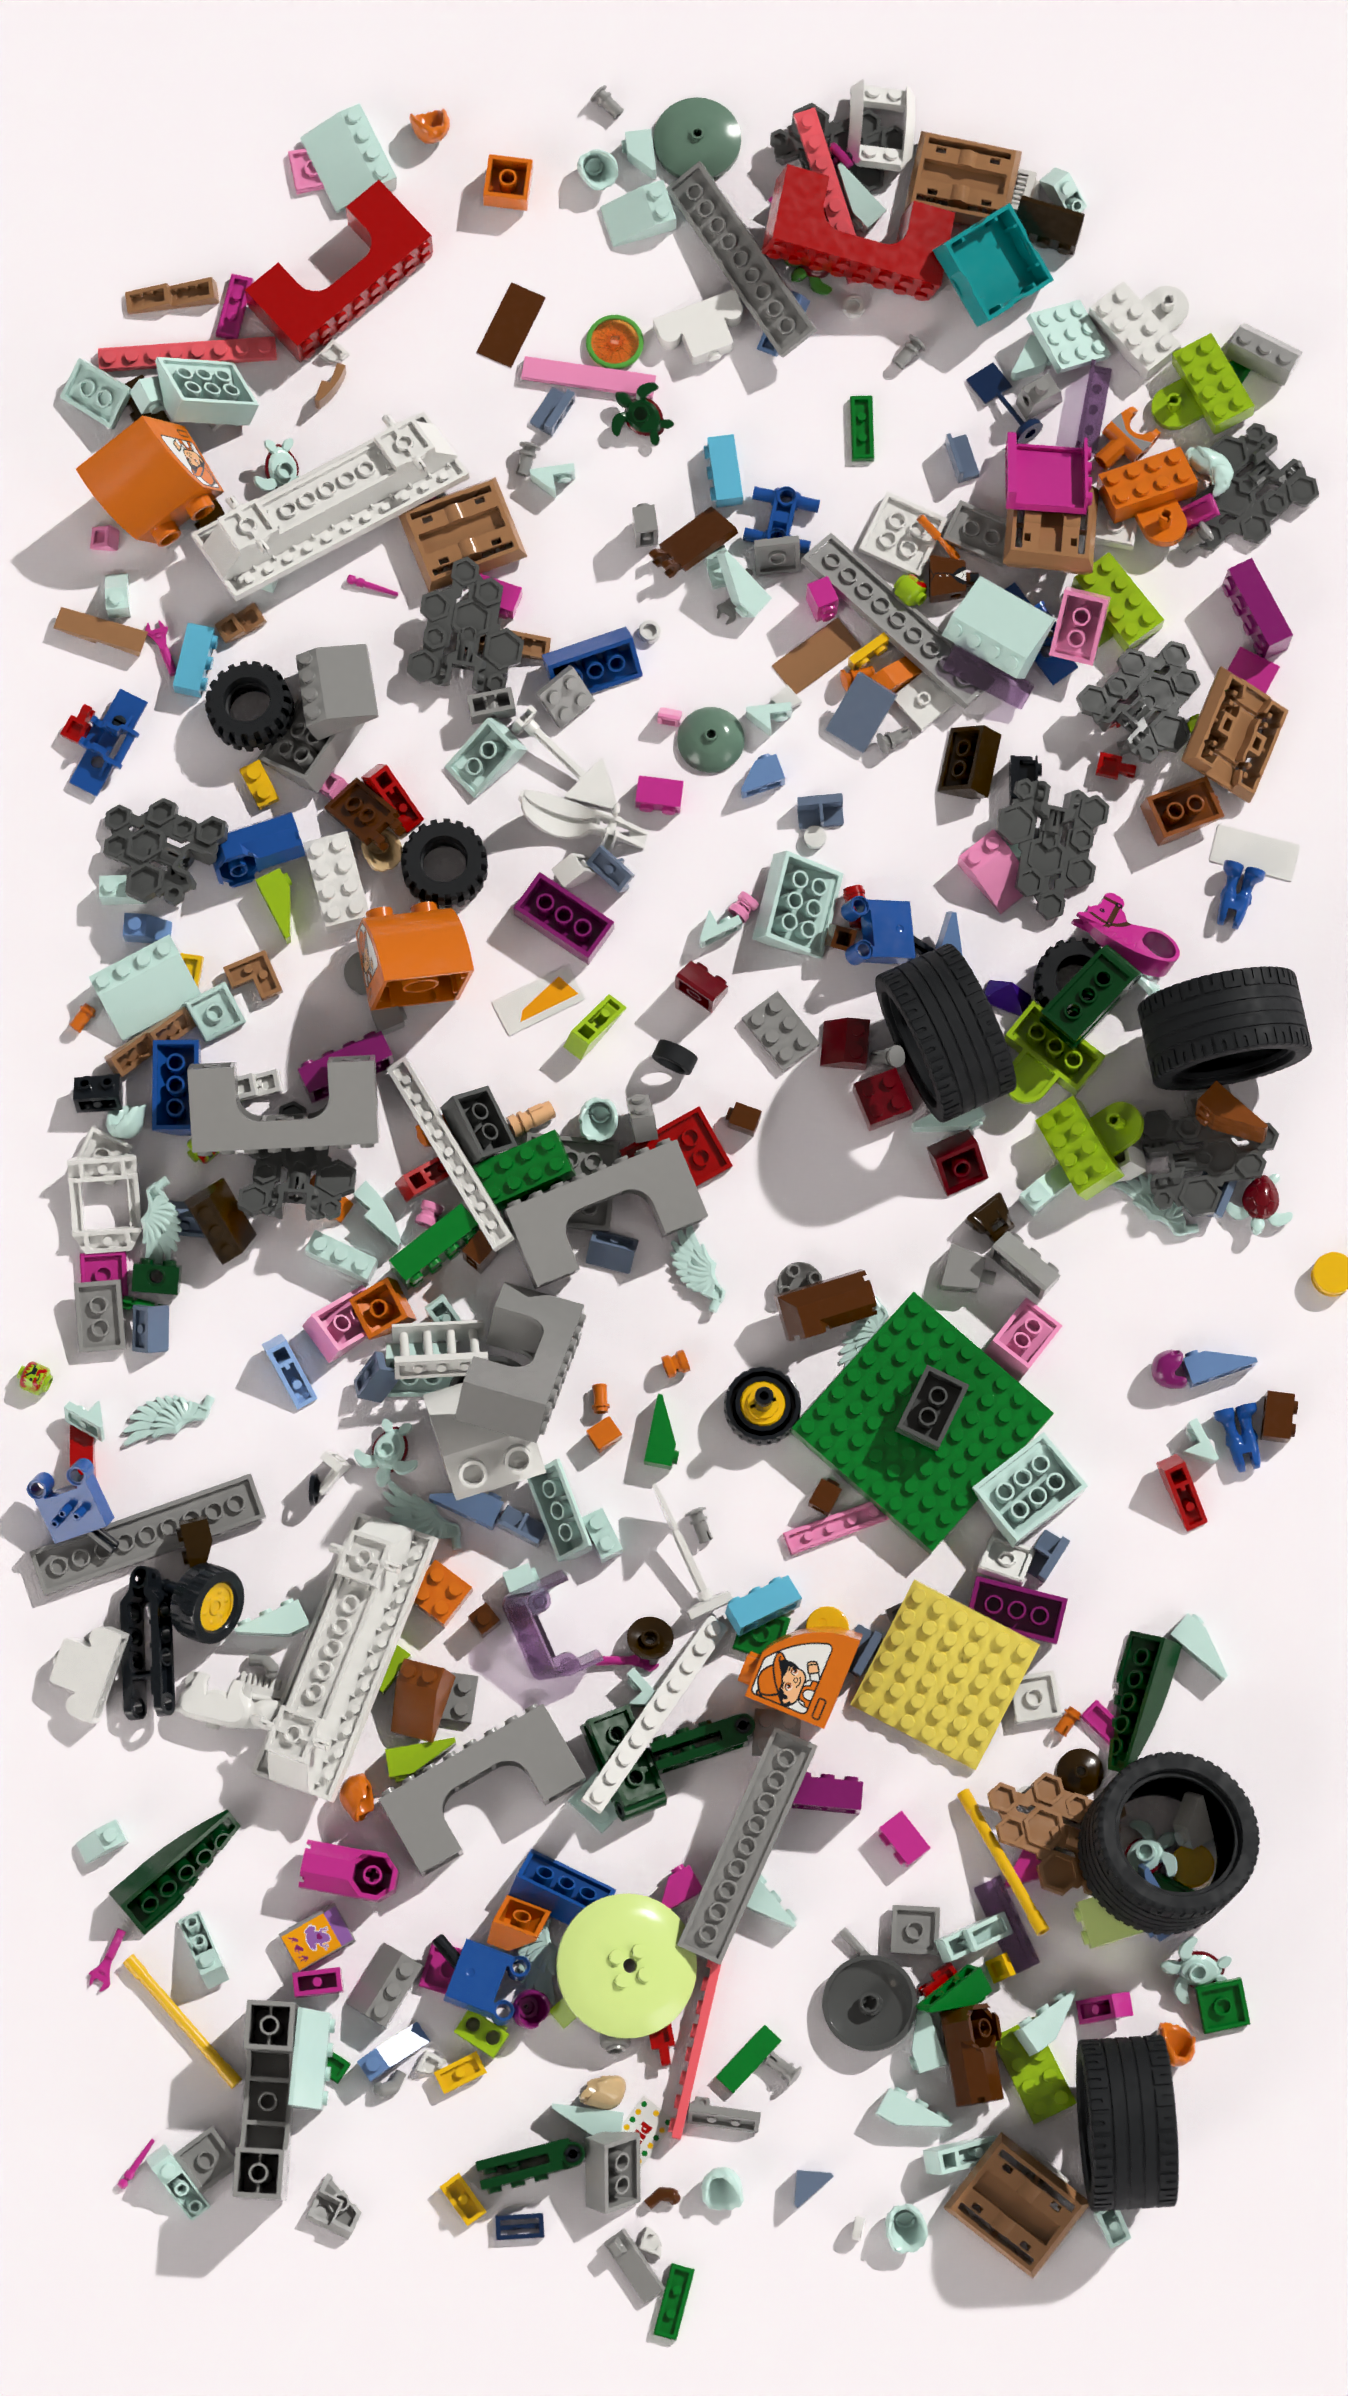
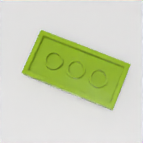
[994,2017,1077,2125]

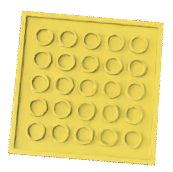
[850,1579,1040,1770]

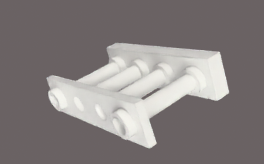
[392,1319,488,1380]

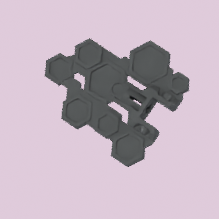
[770,103,903,192]
[1191,422,1319,552]
[407,557,524,693]
[1076,641,1201,764]
[995,778,1110,920]
[103,798,229,906]
[237,1101,357,1222]
[1143,1109,1279,1217]

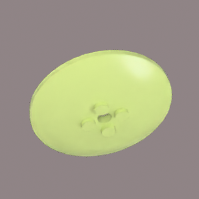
[556,1893,697,2038]

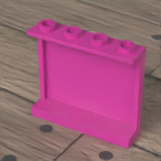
[1005,432,1093,515]

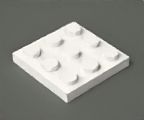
[858,491,948,578]

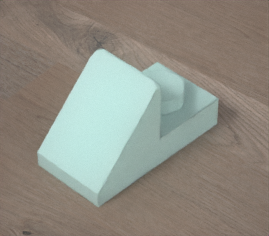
[530,463,575,498]
[704,544,727,590]
[746,702,792,736]
[699,910,742,949]
[424,1294,462,1322]
[64,1400,105,1442]
[1182,1418,1219,1464]
[626,1667,656,1707]
[1093,2209,1132,2249]

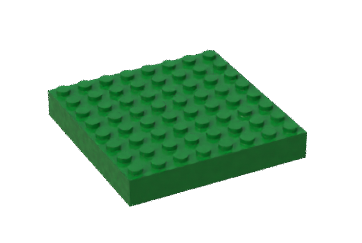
[791,1291,1054,1555]

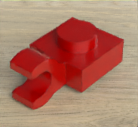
[60,704,95,745]
[1096,752,1137,780]
[918,1962,957,1998]
[649,2023,675,2066]

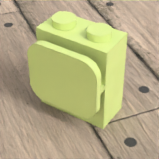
[1073,1897,1144,1949]

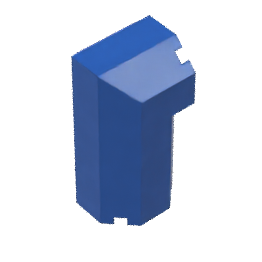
[213,812,306,888]

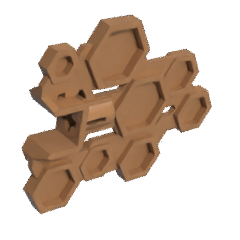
[987,1772,1127,1896]

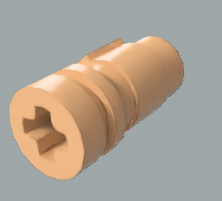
[506,1101,556,1138]

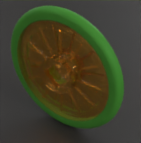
[586,315,644,369]

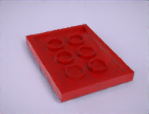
[619,1106,733,1187]

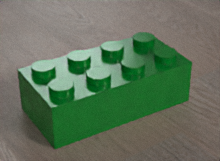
[472,1129,576,1211]
[389,1203,479,1290]

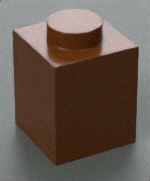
[824,923,857,951]
[725,1102,762,1137]
[808,1478,842,1517]
[468,1602,501,1638]

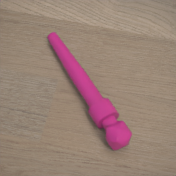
[347,574,399,596]
[118,2139,155,2189]

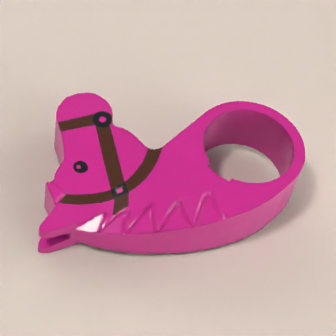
[1071,893,1180,977]

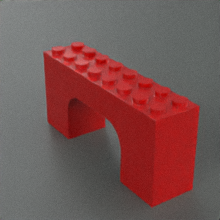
[761,164,956,301]
[245,180,433,363]

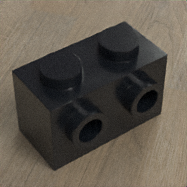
[73,1074,123,1113]

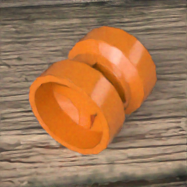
[661,1349,691,1378]

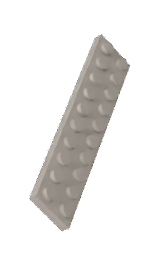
[666,161,818,358]
[800,533,995,709]
[29,1473,266,1597]
[677,1726,818,1965]

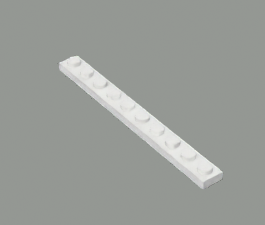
[386,1056,515,1252]
[580,1614,729,1814]

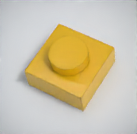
[985,1952,1016,1984]

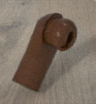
[644,2187,681,2210]

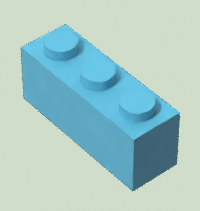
[703,434,743,508]
[173,623,219,698]
[725,1575,802,1637]

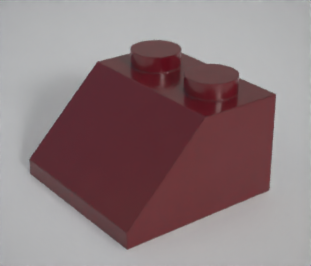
[675,961,728,1013]
[820,1017,870,1070]
[926,1129,989,1196]

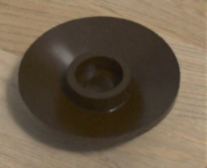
[627,1617,674,1660]
[1057,1748,1104,1795]

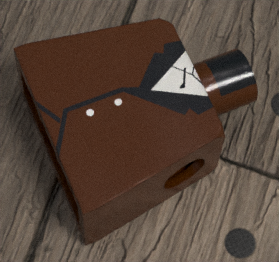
[929,555,979,603]

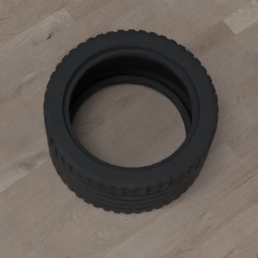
[875,944,1016,1123]
[1137,966,1312,1091]
[1078,1752,1260,1935]
[1076,2035,1179,2212]

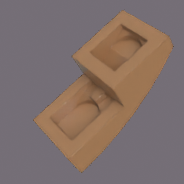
[315,363,347,409]
[214,603,267,644]

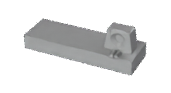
[687,2096,761,2133]
[604,2228,665,2303]

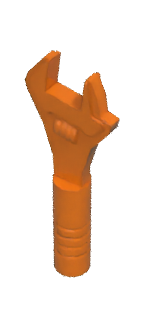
[917,514,961,560]

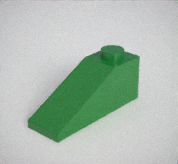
[644,1393,680,1470]
[916,1964,993,2013]

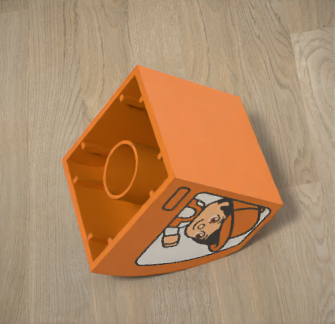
[76,415,224,547]
[356,901,474,1011]
[737,1626,863,1729]

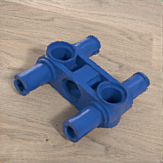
[743,486,820,554]

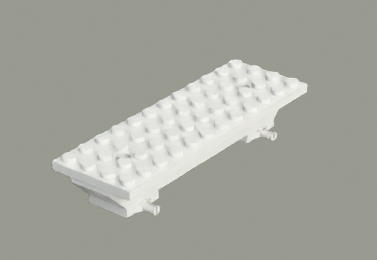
[191,412,469,601]
[251,1511,439,1803]

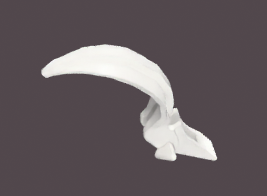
[518,789,649,850]

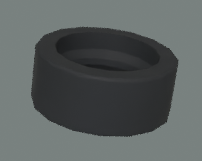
[652,1039,698,1075]

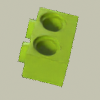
[454,2010,510,2059]

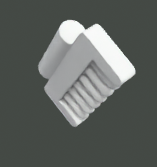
[1011,168,1042,212]
[240,1671,287,1702]

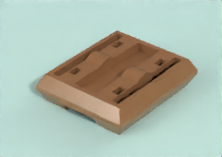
[903,131,1022,226]
[398,477,527,593]
[1003,486,1099,575]
[1181,666,1289,803]
[943,2132,1089,2279]

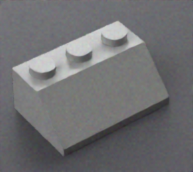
[1225,323,1303,386]
[988,1231,1061,1300]
[346,1942,424,2029]
[585,2132,641,2214]

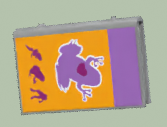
[278,1902,356,1972]

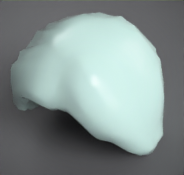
[577,149,618,191]
[578,1097,618,1142]
[106,1104,147,1139]
[701,2167,744,2211]
[885,2204,928,2254]

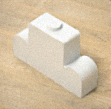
[653,289,743,365]
[49,1626,130,1723]

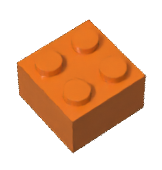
[483,154,533,211]
[413,1559,473,1628]

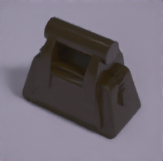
[965,1192,1015,1243]

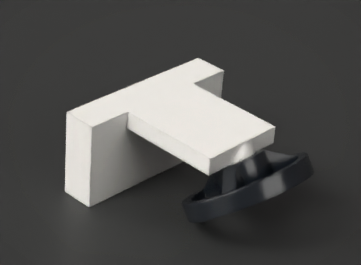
[309,1451,352,1506]

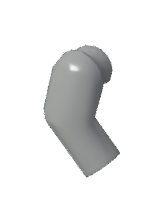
[248,1654,279,1679]
[373,2069,407,2098]

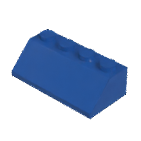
[541,626,643,694]
[152,1040,201,1136]
[508,1848,617,1925]

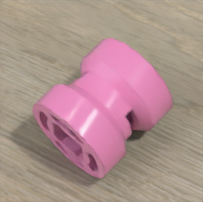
[728,891,759,923]
[414,1200,444,1229]

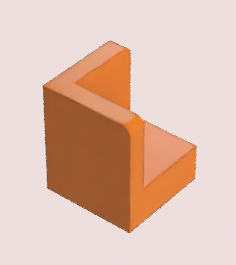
[586,1416,622,1453]

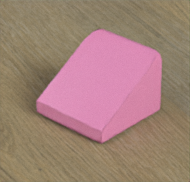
[90,525,120,551]
[657,707,682,727]
[319,773,348,800]

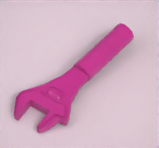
[145,620,177,676]
[595,1654,659,1672]
[89,1928,126,1992]

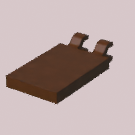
[649,506,738,578]
[324,777,406,852]

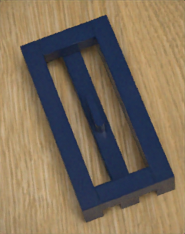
[495,2213,545,2240]

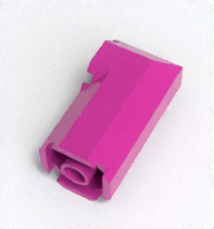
[298,1840,400,1903]

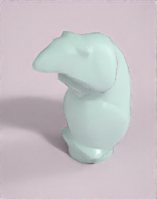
[1185,445,1234,497]

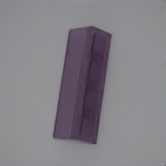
[1075,359,1112,454]
[943,642,1034,710]
[974,1875,1040,1974]

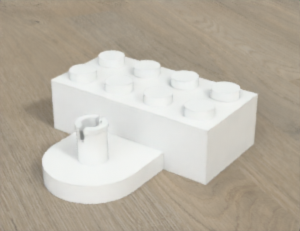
[1088,280,1189,381]

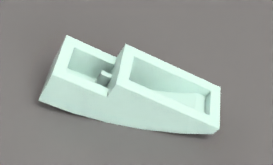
[353,1180,402,1250]
[934,1911,1013,1963]

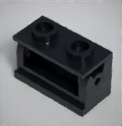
[1009,755,1042,805]

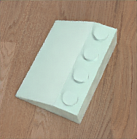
[300,103,397,213]
[155,357,259,426]
[942,576,1056,679]
[752,850,844,959]
[89,934,201,1042]
[972,1432,1088,1547]
[288,2007,336,2111]

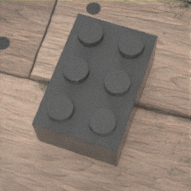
[440,1086,518,1166]
[895,1365,969,1451]

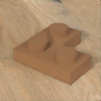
[223,950,283,1001]

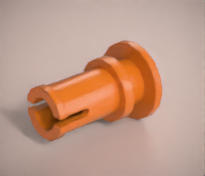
[840,666,875,691]

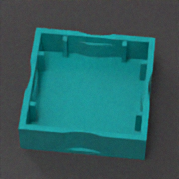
[932,203,1054,327]

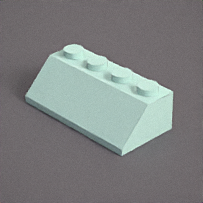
[527,1458,592,1562]

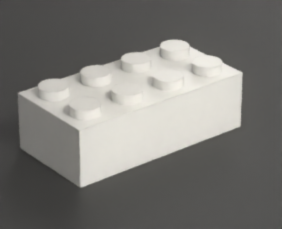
[303,831,369,934]

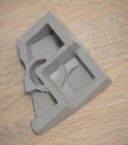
[305,2173,362,2240]

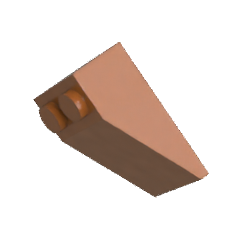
[1140,776,1225,846]
[1195,1081,1268,1143]
[391,1658,456,1743]

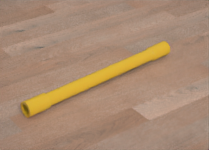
[957,1789,1050,1936]
[123,1954,243,2089]

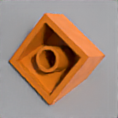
[349,1277,417,1340]
[487,1895,551,1951]

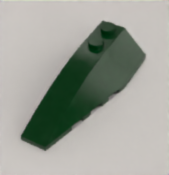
[1107,1630,1182,1772]
[109,1809,241,1935]

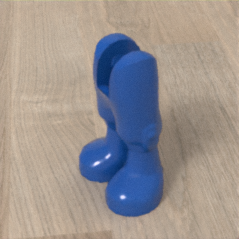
[1217,860,1266,930]
[1213,1402,1261,1473]

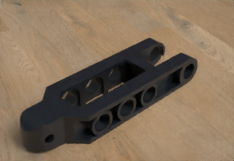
[120,1566,175,1721]

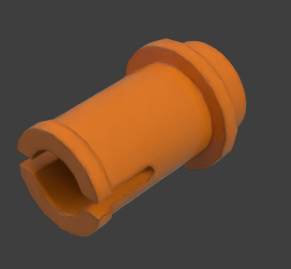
[68,1003,96,1033]
[592,1383,610,1414]
[1053,1706,1081,1737]

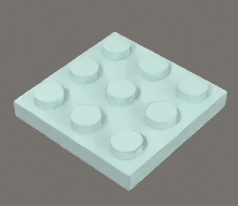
[1026,299,1111,374]

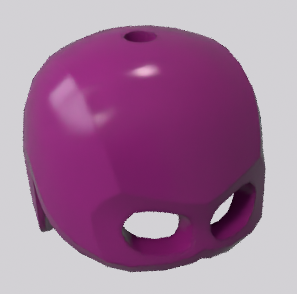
[1151,1349,1187,1389]
[512,1988,551,2029]

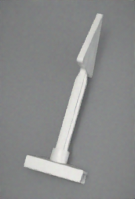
[511,705,617,810]
[652,1483,733,1619]

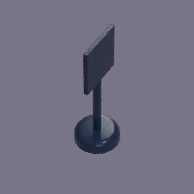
[966,362,1043,444]

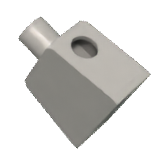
[1015,373,1063,421]
[940,1243,997,1293]

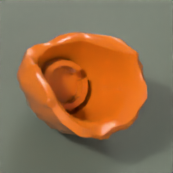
[409,108,450,144]
[339,1773,374,1822]
[1157,2022,1196,2067]

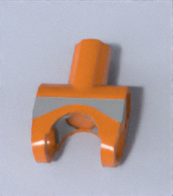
[1094,406,1161,471]

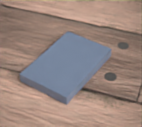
[825,672,898,753]

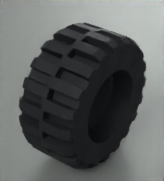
[205,661,295,752]
[401,818,488,909]
[1033,937,1113,1017]

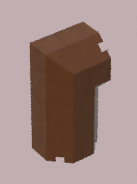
[774,1269,877,1341]
[939,2003,1004,2108]

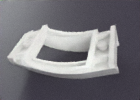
[846,79,915,172]
[67,1153,142,1254]

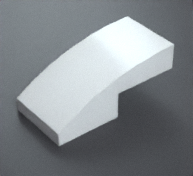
[237,1069,283,1101]

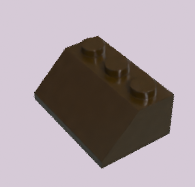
[1016,195,1085,255]
[937,725,1001,799]
[184,1178,257,1265]

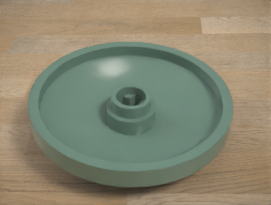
[654,97,741,179]

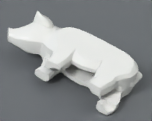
[175,1671,284,1730]

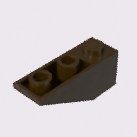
[176,1515,213,1568]

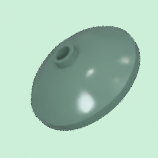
[677,707,745,773]

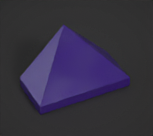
[984,980,1032,1016]

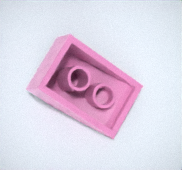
[1049,587,1111,666]
[957,829,1024,914]
[302,1285,368,1363]
[984,1297,1063,1382]

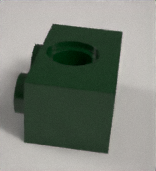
[131,1258,182,1295]

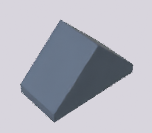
[794,2170,834,2208]

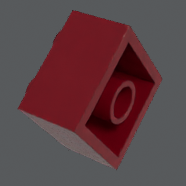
[852,1067,913,1131]

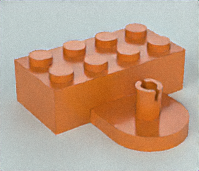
[1096,446,1198,547]

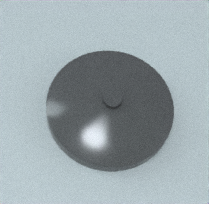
[822,1955,918,2052]

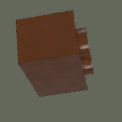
[462,1229,499,1274]
[1260,1390,1298,1443]

